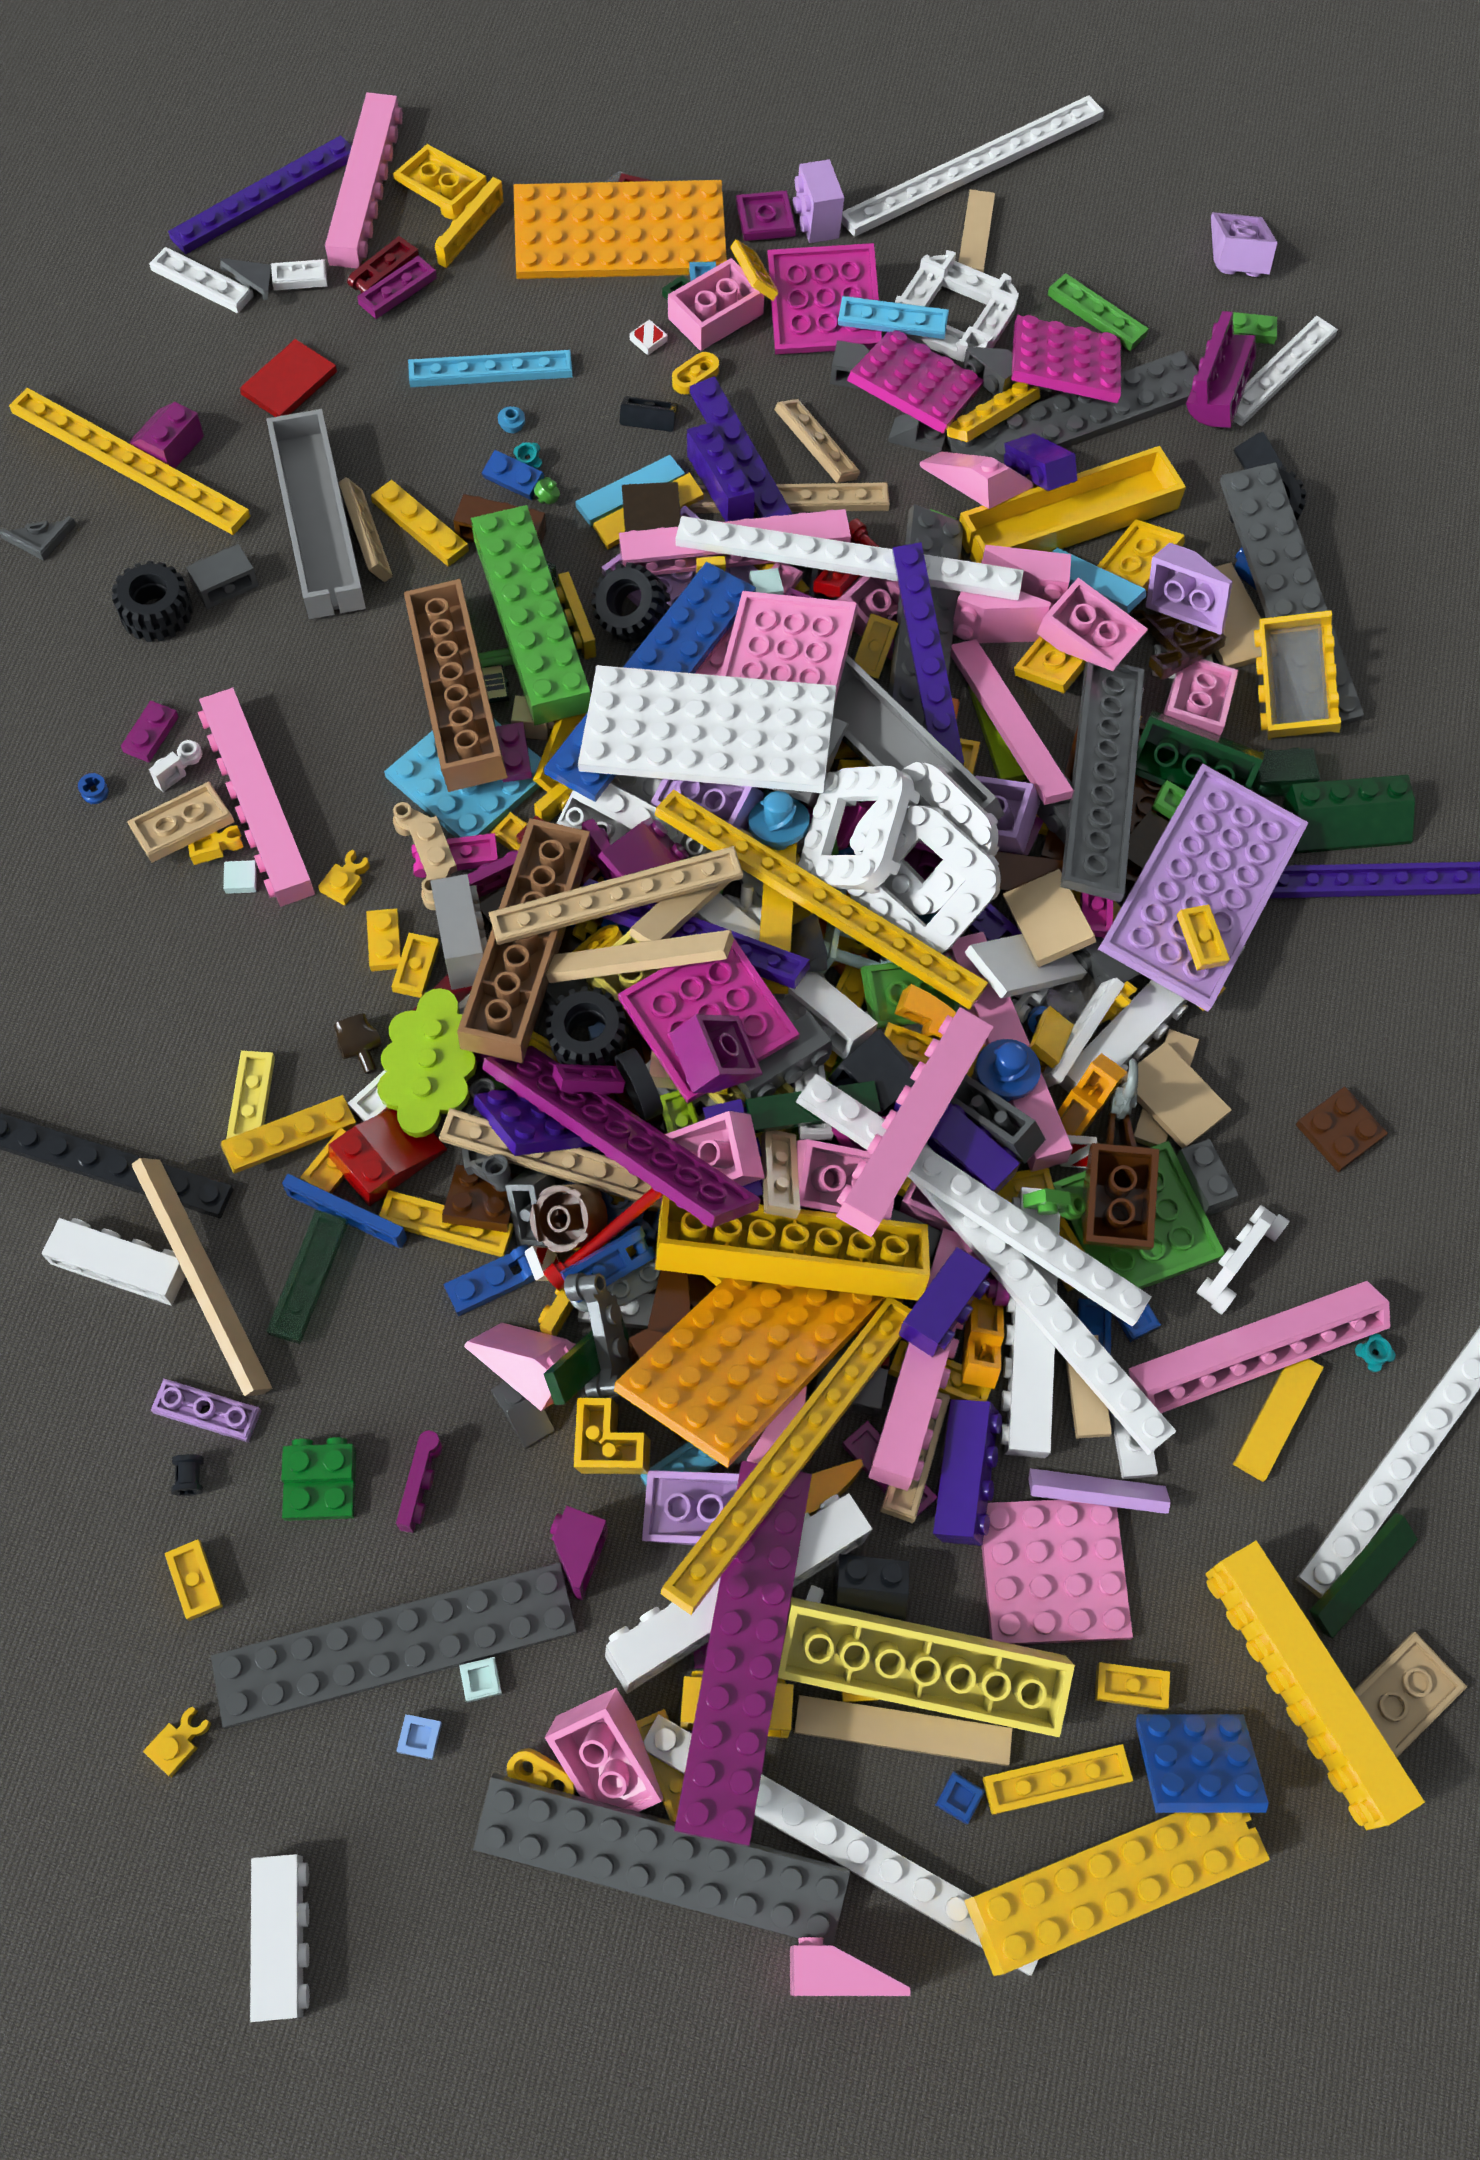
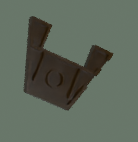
[1131,610,1226,680]

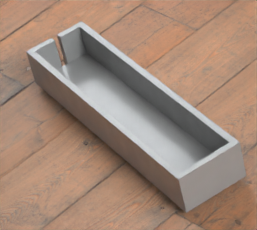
[266,409,366,619]
[833,655,1005,821]

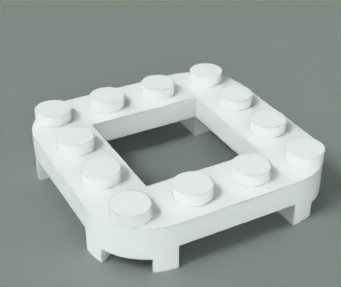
[895,250,1019,362]
[850,762,999,915]
[798,766,920,894]
[847,805,1001,954]

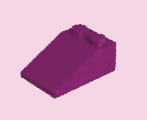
[598,817,689,877]

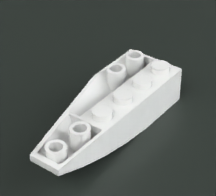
[557,782,713,858]

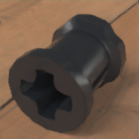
[171,1454,204,1496]

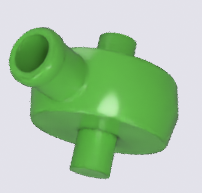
[534,477,560,505]

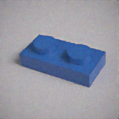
[482,450,545,500]

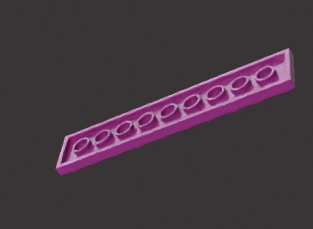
[482,1045,761,1228]
[674,1460,812,1846]

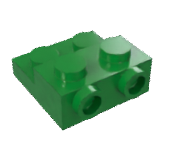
[281,1437,356,1521]

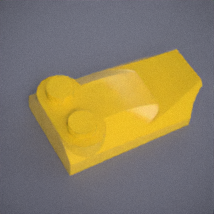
[393,144,487,220]

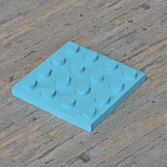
[384,719,541,838]

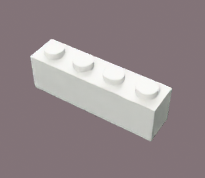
[41,1218,186,1306]
[250,1854,310,2022]

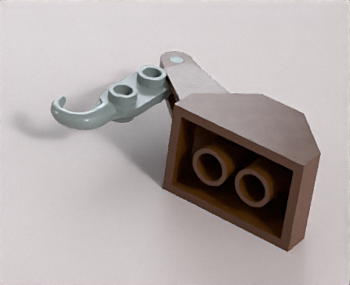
[1082,1059,1159,1250]
[570,1260,690,1442]

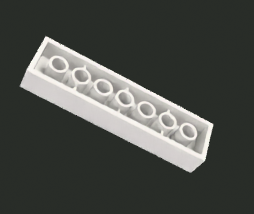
[605,1493,872,1694]

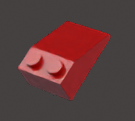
[328,1109,447,1207]

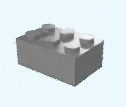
[430,874,487,990]

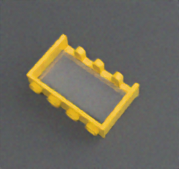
[1254,610,1341,740]

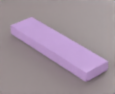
[1028,1468,1171,1514]

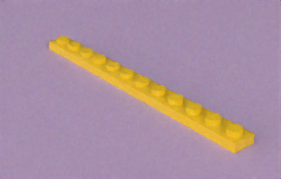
[655,789,988,1010]
[661,1297,912,1615]

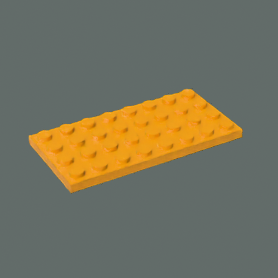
[514,180,727,279]
[614,1278,885,1468]

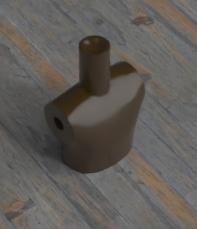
[334,1013,382,1074]

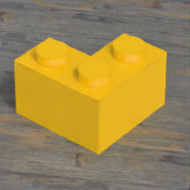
[574,1398,651,1474]

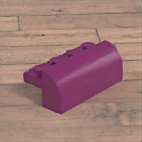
[1186,311,1256,428]

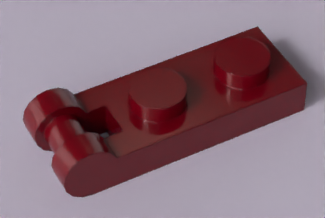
[347,236,419,293]

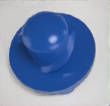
[975,1039,1041,1102]

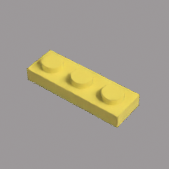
[226,1051,275,1139]

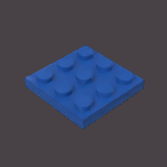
[1136,1714,1269,1813]

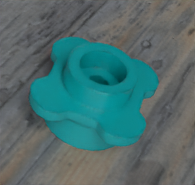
[513,442,542,469]
[1355,1333,1396,1372]

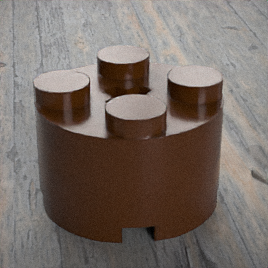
[530,1184,608,1252]

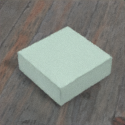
[749,568,784,595]
[223,860,257,894]
[459,1657,502,1703]

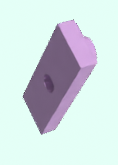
[151,1379,261,1443]

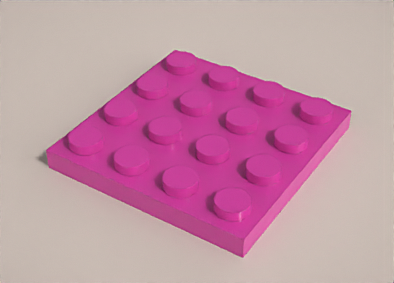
[767,243,882,355]
[1011,315,1121,404]
[847,330,983,434]
[618,938,799,1104]

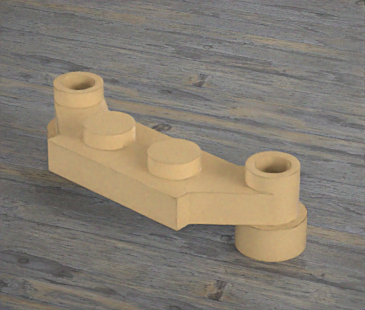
[393,802,457,910]

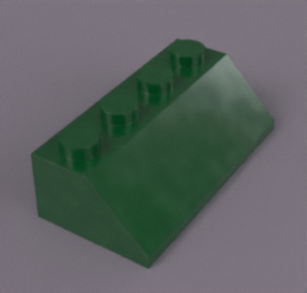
[1135,710,1264,791]
[1283,774,1415,854]

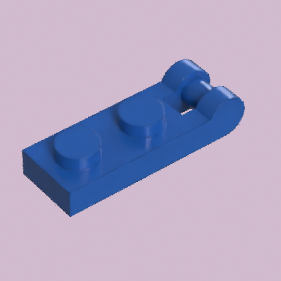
[560,1226,656,1303]
[443,1245,535,1316]

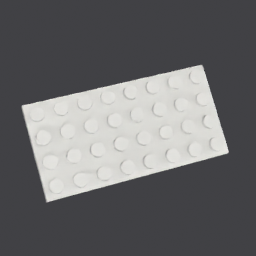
[578,665,836,793]

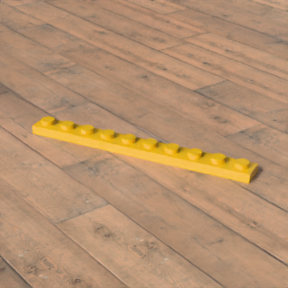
[9,388,251,535]

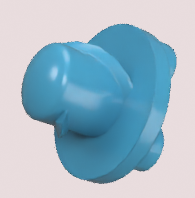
[748,791,810,850]

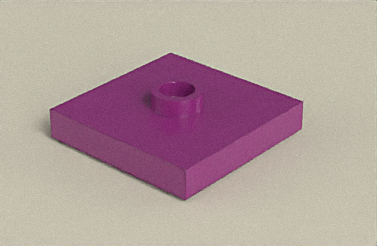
[736,191,796,241]

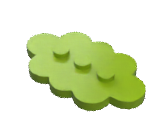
[377,988,477,1138]

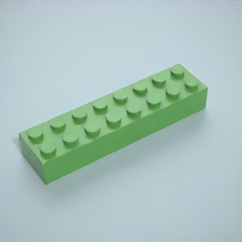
[471,505,591,726]

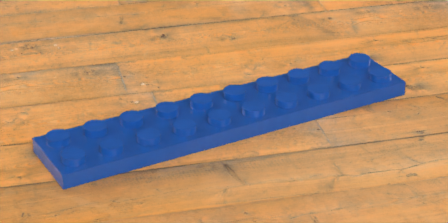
[544,561,756,802]

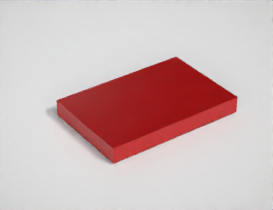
[240,339,337,417]

